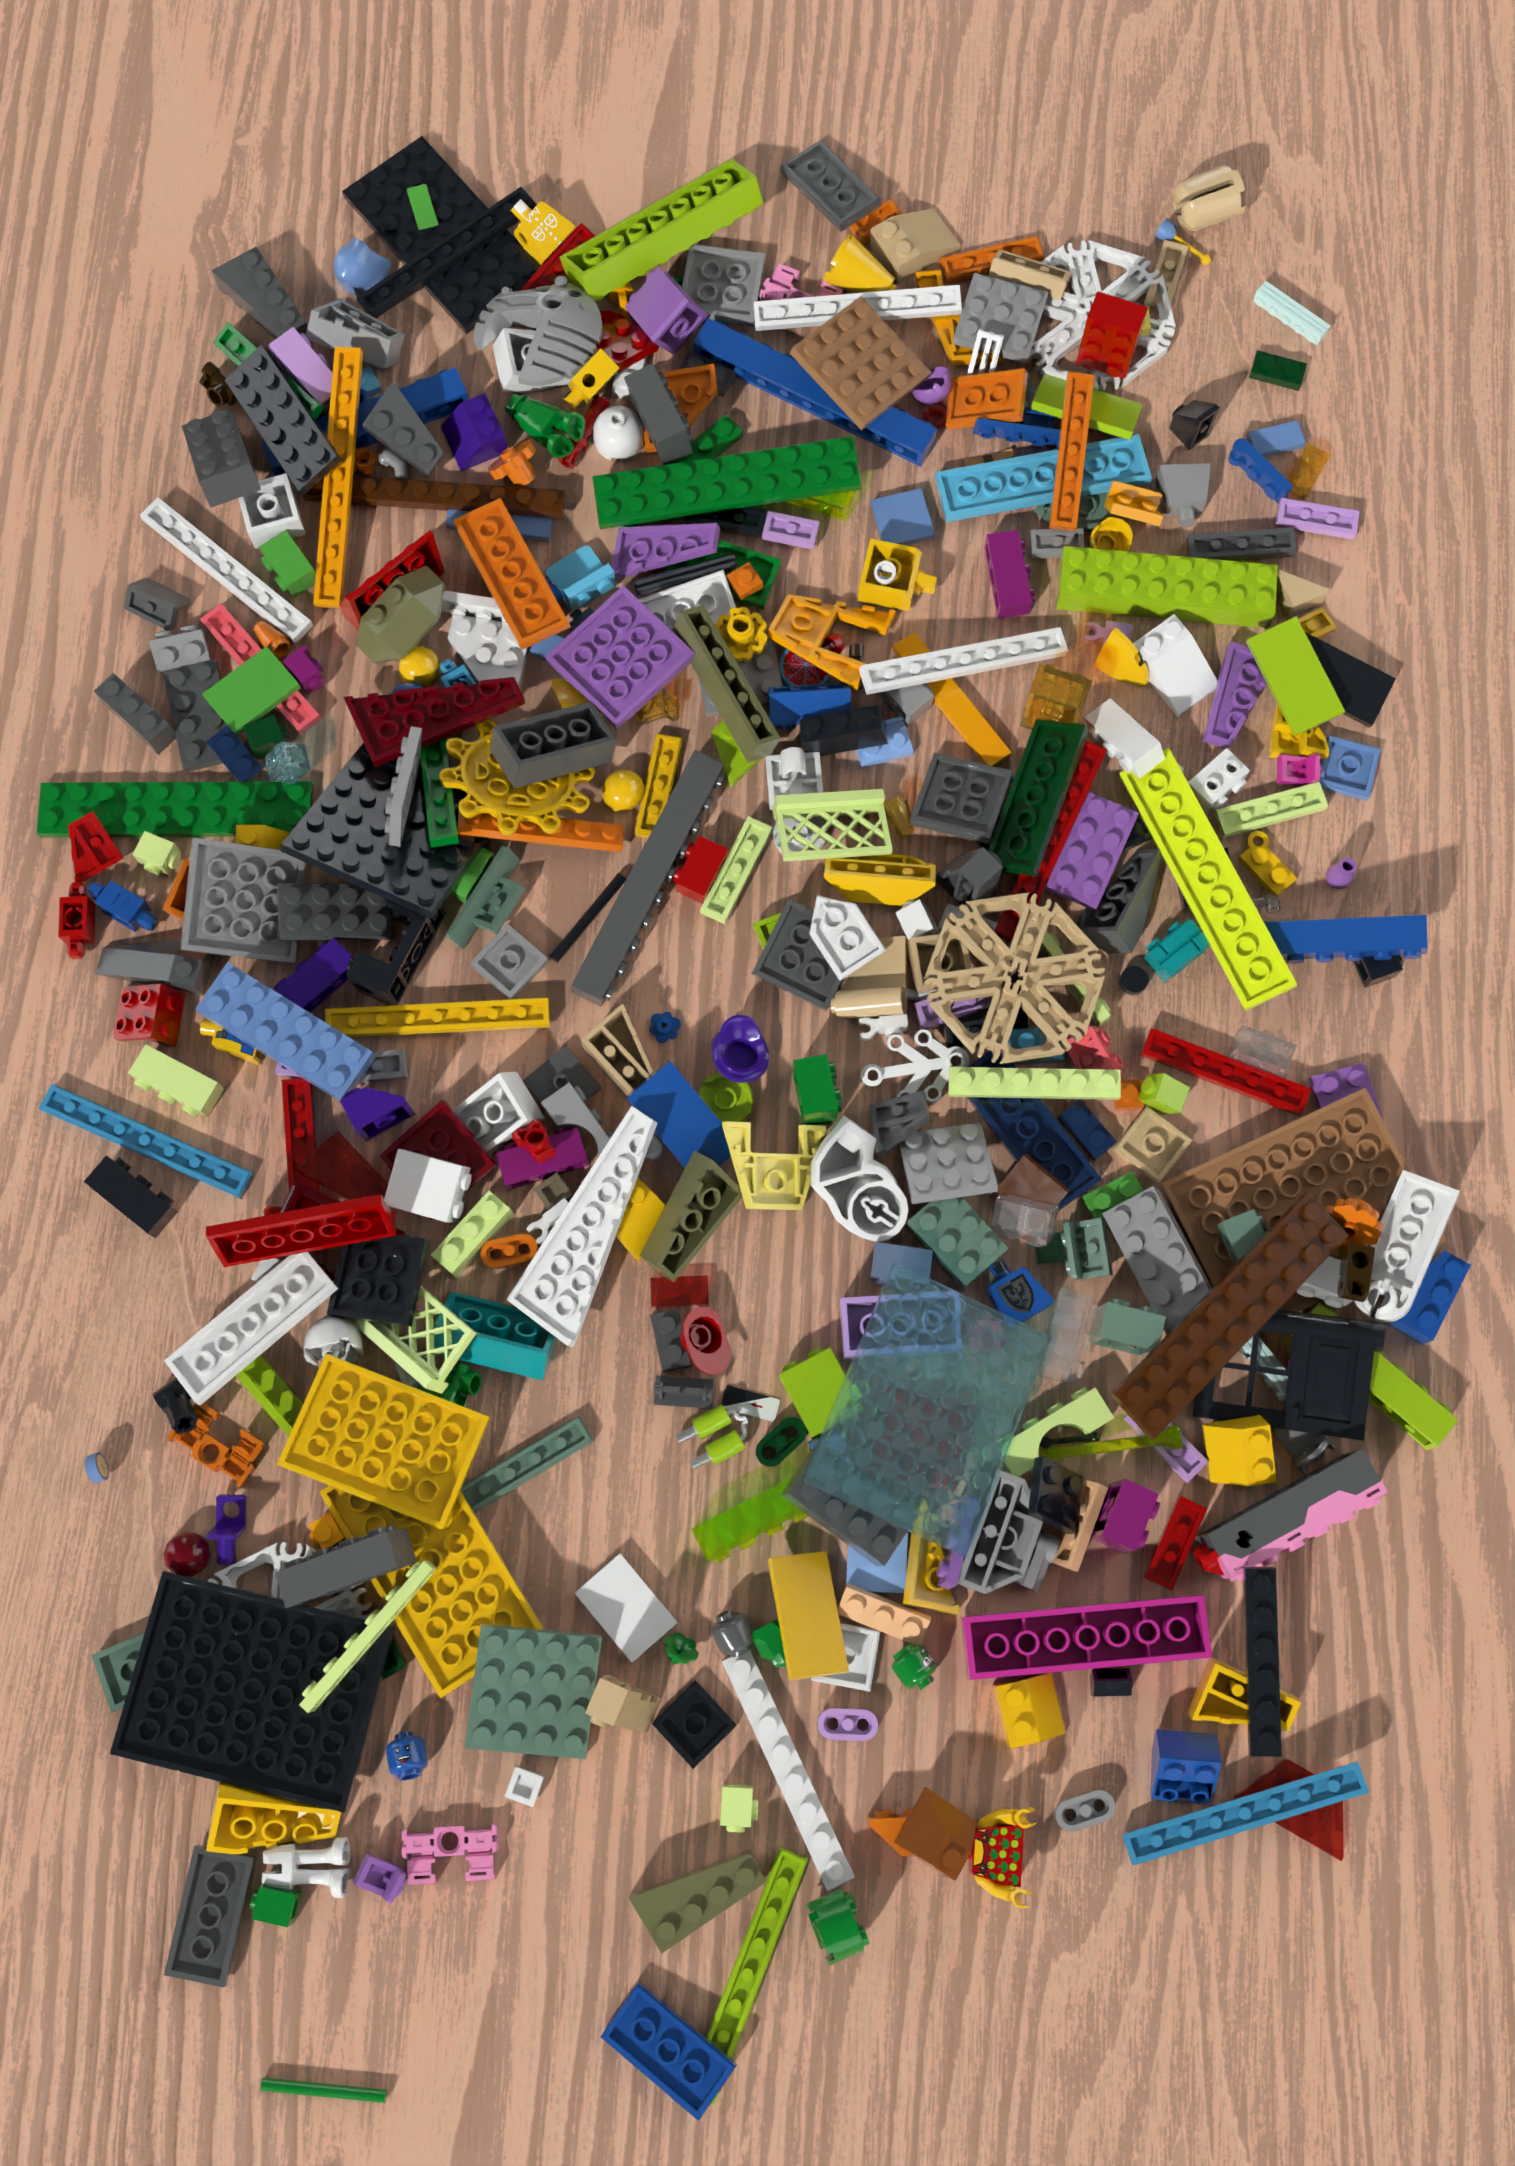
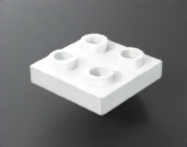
[765,747,823,810]

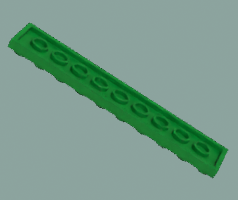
[592,436,861,530]
[36,781,313,838]

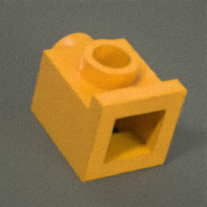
[309,1512,347,1549]

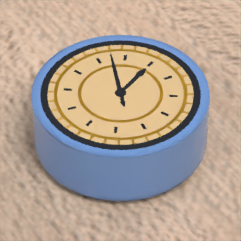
[85,1452,109,1483]

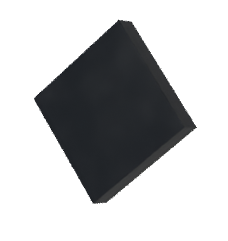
[652,1680,737,1769]

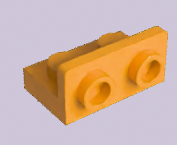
[1104,480,1163,526]

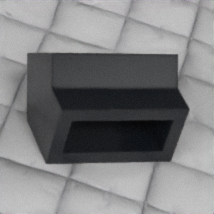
[1090,1668,1132,1697]

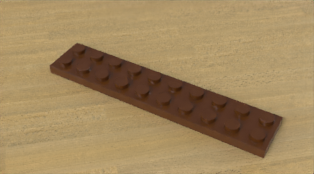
[1110,1192,1349,1439]

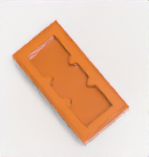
[848,198,902,244]

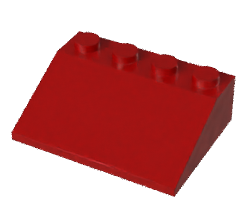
[339,530,445,630]

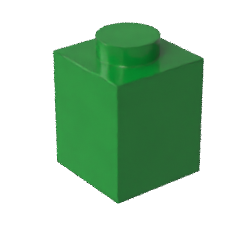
[250,1885,302,1927]

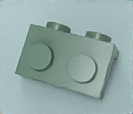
[1061,1218,1113,1281]

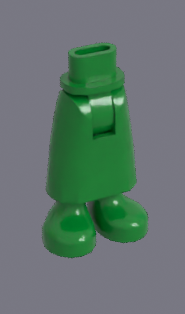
[505,394,585,459]

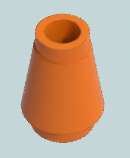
[253,621,291,659]

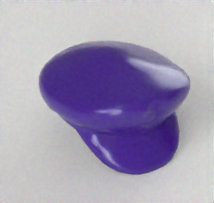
[712,1015,769,1083]

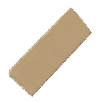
[989,249,1071,300]

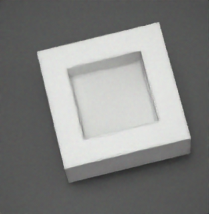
[505,1766,545,1807]

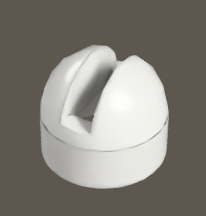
[874,561,896,584]

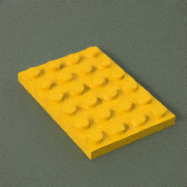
[277,1354,490,1530]

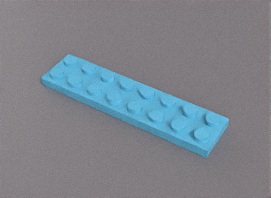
[934,434,1152,523]

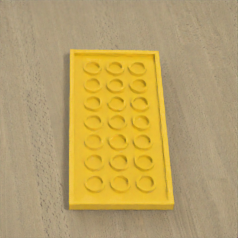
[319,1485,545,1699]

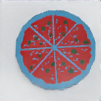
[779,646,831,686]

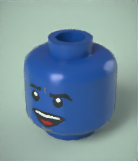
[386,1732,428,1781]

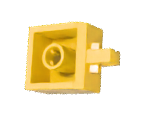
[858,538,937,612]

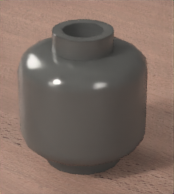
[711,1609,753,1657]

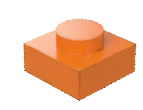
[726,562,763,600]
[1113,1079,1144,1111]

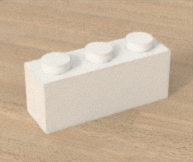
[1084,698,1165,778]

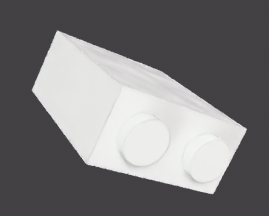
[384,1149,471,1223]

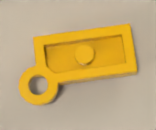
[1237,831,1298,899]

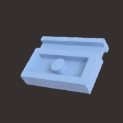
[855,716,913,769]

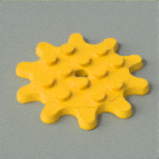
[439,718,595,836]

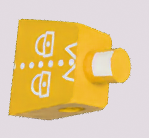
[511,199,576,266]

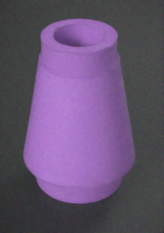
[1326,858,1356,889]

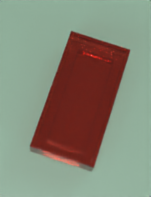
[650,1275,709,1308]

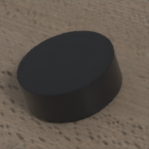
[1119,966,1149,995]

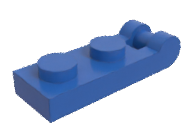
[1228,438,1293,504]

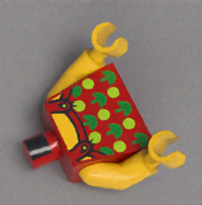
[968,1807,1036,1909]

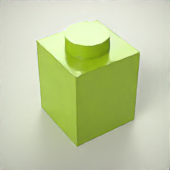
[1138,1073,1190,1114]

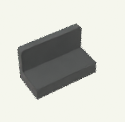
[124,578,190,631]

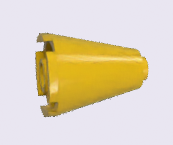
[823,234,897,293]

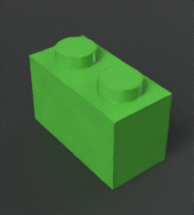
[259,530,316,598]

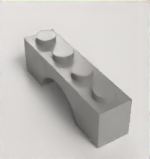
[541,1083,613,1159]

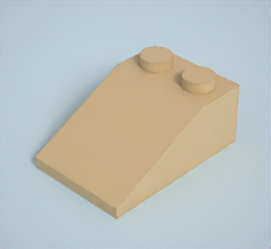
[869,208,961,285]

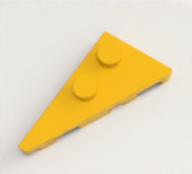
[903,1499,960,1615]

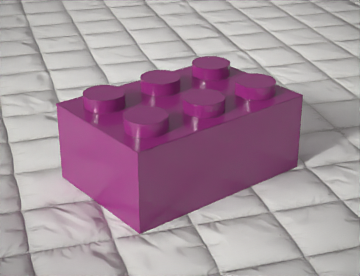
[1090,1479,1160,1553]

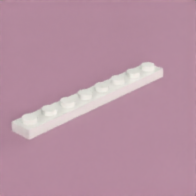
[753,285,962,331]
[140,497,313,644]
[859,627,1069,695]
[722,1650,855,1891]

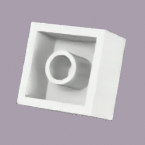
[238,473,306,549]

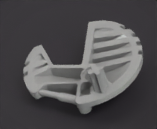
[474,276,603,386]

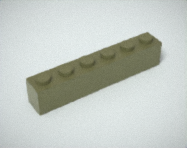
[672,605,780,763]

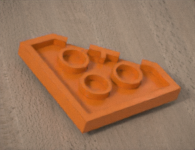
[643,364,718,453]

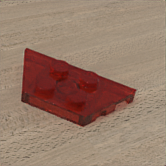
[1233,1758,1344,1861]

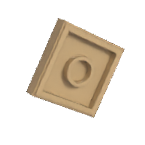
[1112,1106,1193,1185]

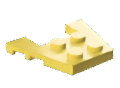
[722,1121,826,1210]

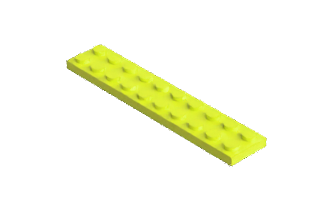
[1119,748,1297,1011]

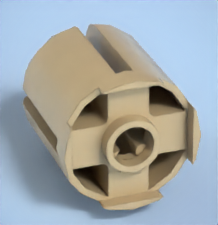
[1172,163,1246,233]

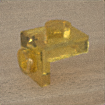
[637,688,679,725]

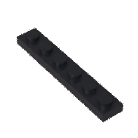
[1243,1567,1282,1757]

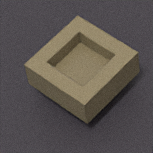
[533,1172,573,1210]

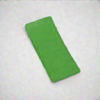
[407,184,438,230]

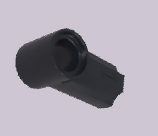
[152,1378,199,1434]

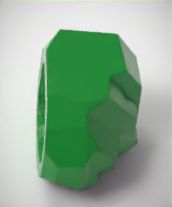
[751,1619,787,1668]

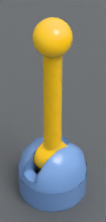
[1155,218,1211,265]

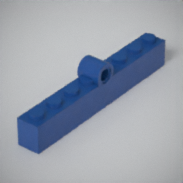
[261,367,469,477]

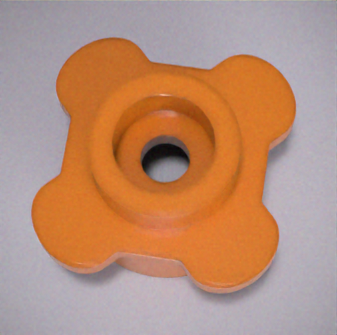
[354,447,379,475]

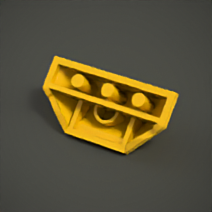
[824,854,936,906]

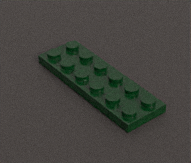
[988,719,1089,877]

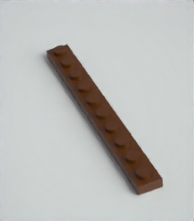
[303,476,566,519]

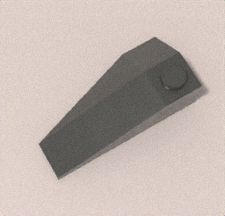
[1076,849,1162,954]
[96,938,215,996]

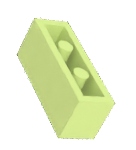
[128,1044,225,1118]
[431,1191,514,1279]

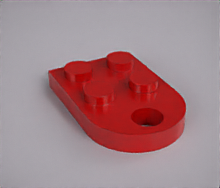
[595,311,658,372]

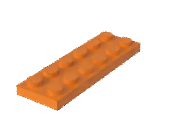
[453,498,570,650]

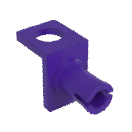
[207,1494,247,1565]

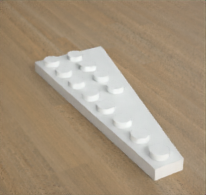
[506,1106,657,1347]

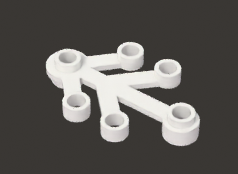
[860,1029,969,1102]

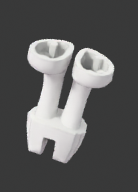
[262,1837,350,1898]

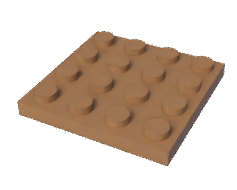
[790,296,932,431]

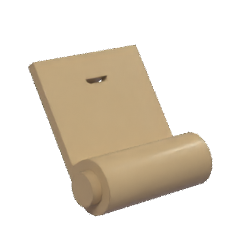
[831,936,907,1019]

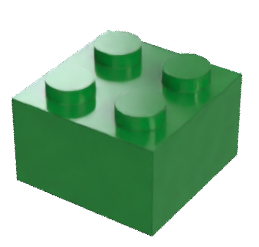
[793,1054,842,1125]

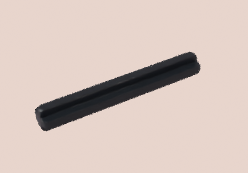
[634,553,737,596]

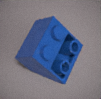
[1150,1729,1222,1804]

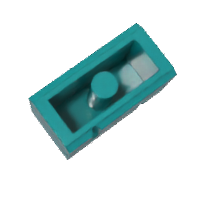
[1144,918,1210,983]

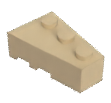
[581,1003,654,1096]
[585,1674,662,1733]

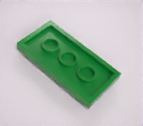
[664,540,781,610]

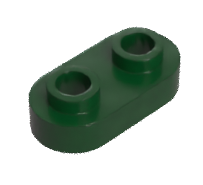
[756,1417,807,1467]

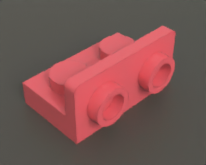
[1067,1026,1124,1077]

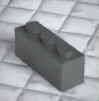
[94,673,176,755]

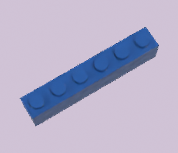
[1264,915,1428,964]

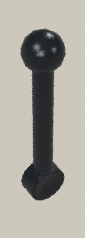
[1040,1431,1101,1449]

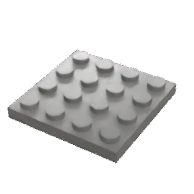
[180,838,305,964]

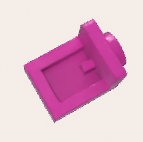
[1277,754,1322,786]

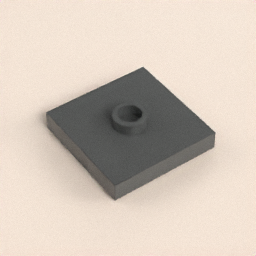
[523,1045,602,1103]

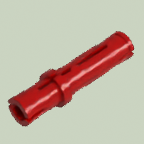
[558,395,610,469]

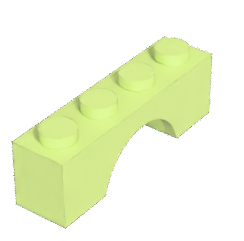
[993,1387,1114,1477]

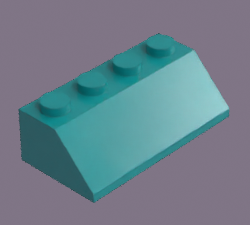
[434,1291,557,1381]

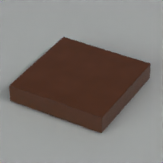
[990,1153,1070,1234]

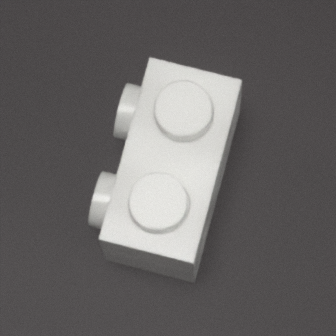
[1188,748,1250,815]

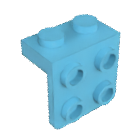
[545,545,616,613]

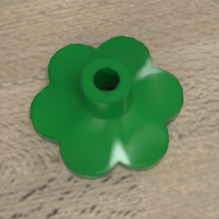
[663,1633,699,1664]

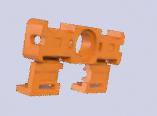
[167,1402,266,1487]

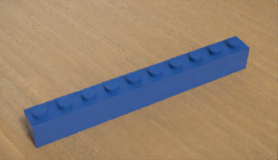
[693,318,937,467]

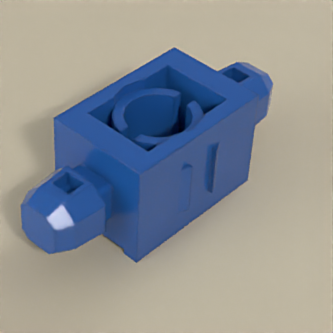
[87,881,159,932]

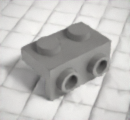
[149,624,212,673]

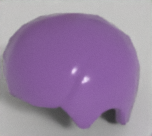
[912,366,952,404]

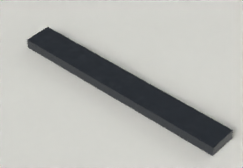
[356,187,537,318]

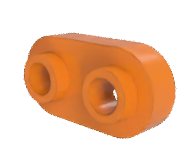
[481,1234,539,1269]

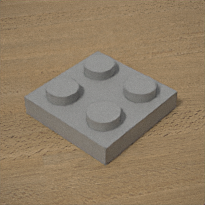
[470,923,549,1000]

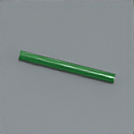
[260,2078,387,2103]

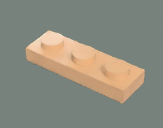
[1052,1479,1108,1572]
[837,1583,931,1645]

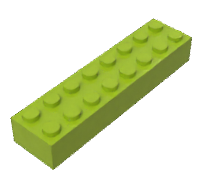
[560,159,764,301]
[1056,546,1278,628]

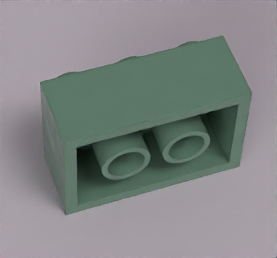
[906,1197,1009,1291]
[1087,1298,1166,1357]

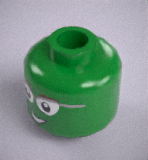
[892,1642,937,1690]

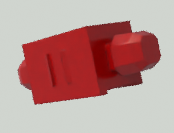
[58,882,96,959]

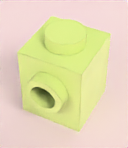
[132,831,182,876]
[720,1784,758,1832]

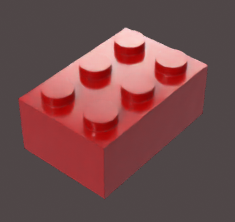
[1076,291,1148,379]

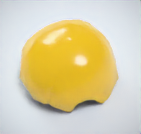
[1089,517,1133,551]
[399,646,440,687]
[601,770,645,812]

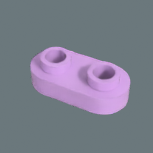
[817,1708,878,1741]

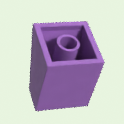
[625,267,708,355]

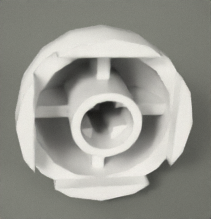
[593,406,644,461]
[304,1315,363,1366]

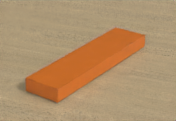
[939,235,1045,285]

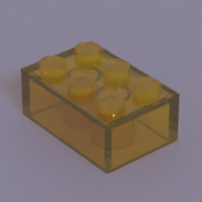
[1020,663,1093,730]

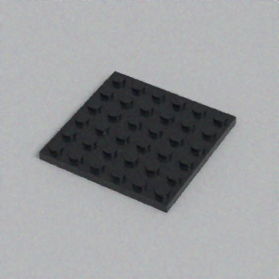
[281,743,490,919]

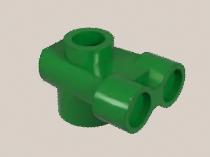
[441,1364,482,1407]

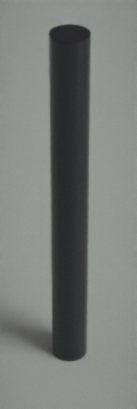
[549,873,627,963]

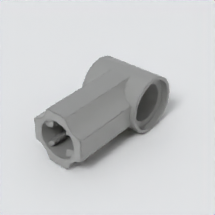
[1014,1530,1060,1592]

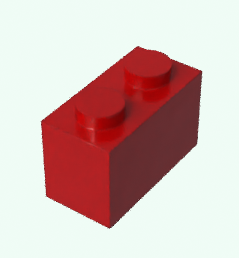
[673,836,729,904]

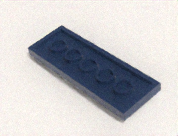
[967,1050,1102,1214]

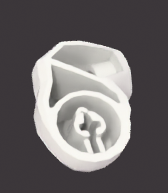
[810,1115,908,1242]

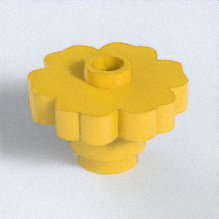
[715,607,768,663]

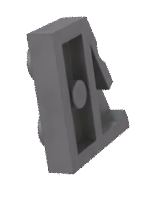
[869,1091,930,1157]

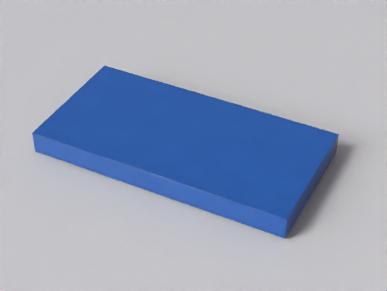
[625,1060,731,1168]
[600,1982,737,2121]

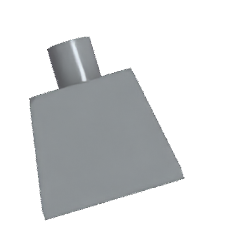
[1155,463,1210,527]

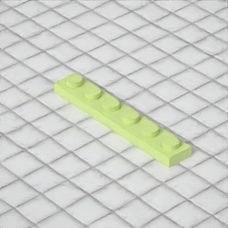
[948,1067,1121,1100]
[299,1561,438,1713]

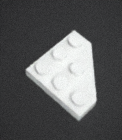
[448,614,529,688]

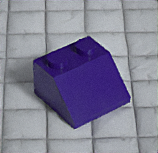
[441,393,508,471]
[340,1087,416,1142]

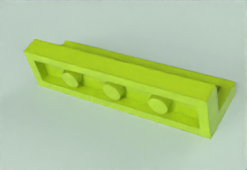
[236,1354,304,1437]

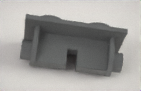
[654,1375,714,1409]

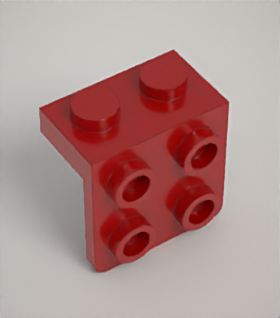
[114,984,186,1047]

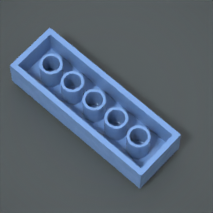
[196,962,376,1101]

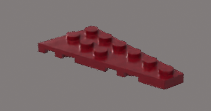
[343,677,526,767]

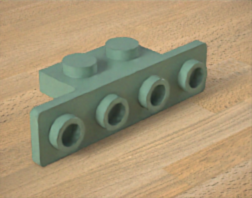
[446,845,526,949]

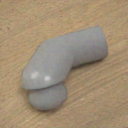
[378,449,408,479]

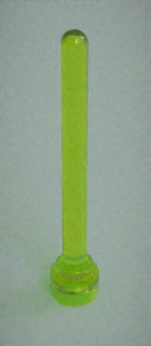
[1040,1425,1183,1460]

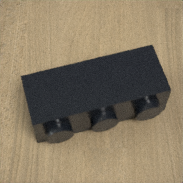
[800,705,888,756]
[84,1155,178,1238]

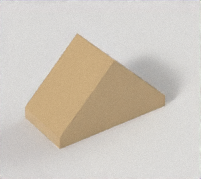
[1276,570,1329,618]

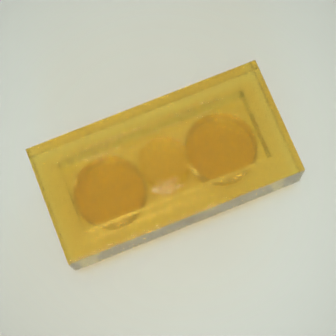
[1287,443,1331,501]

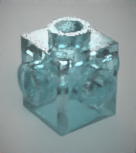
[265,742,311,785]

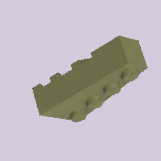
[639,1150,743,1282]
[629,1850,767,1953]

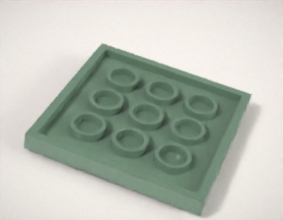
[465,1623,602,1759]

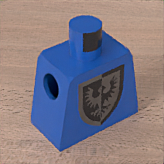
[987,1259,1055,1333]

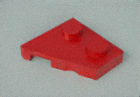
[68,811,124,882]

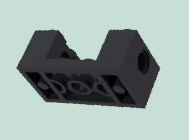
[346,898,446,1006]

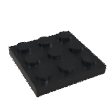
[327,1235,430,1327]

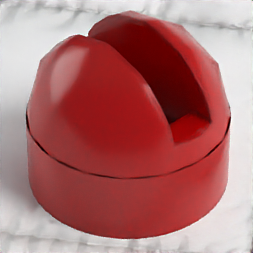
[822,634,845,654]

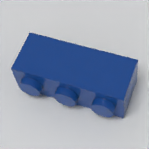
[768,683,851,729]

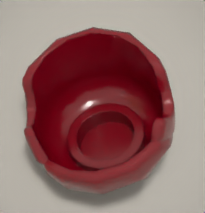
[163,1532,210,1577]

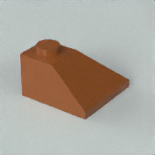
[894,1787,976,1881]

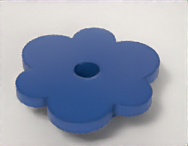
[649,1012,681,1043]

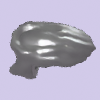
[1275,1428,1336,1474]

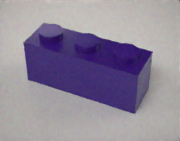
[274,938,352,1013]

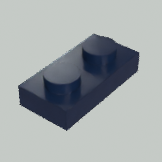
[206,725,263,783]
[1057,1099,1117,1161]

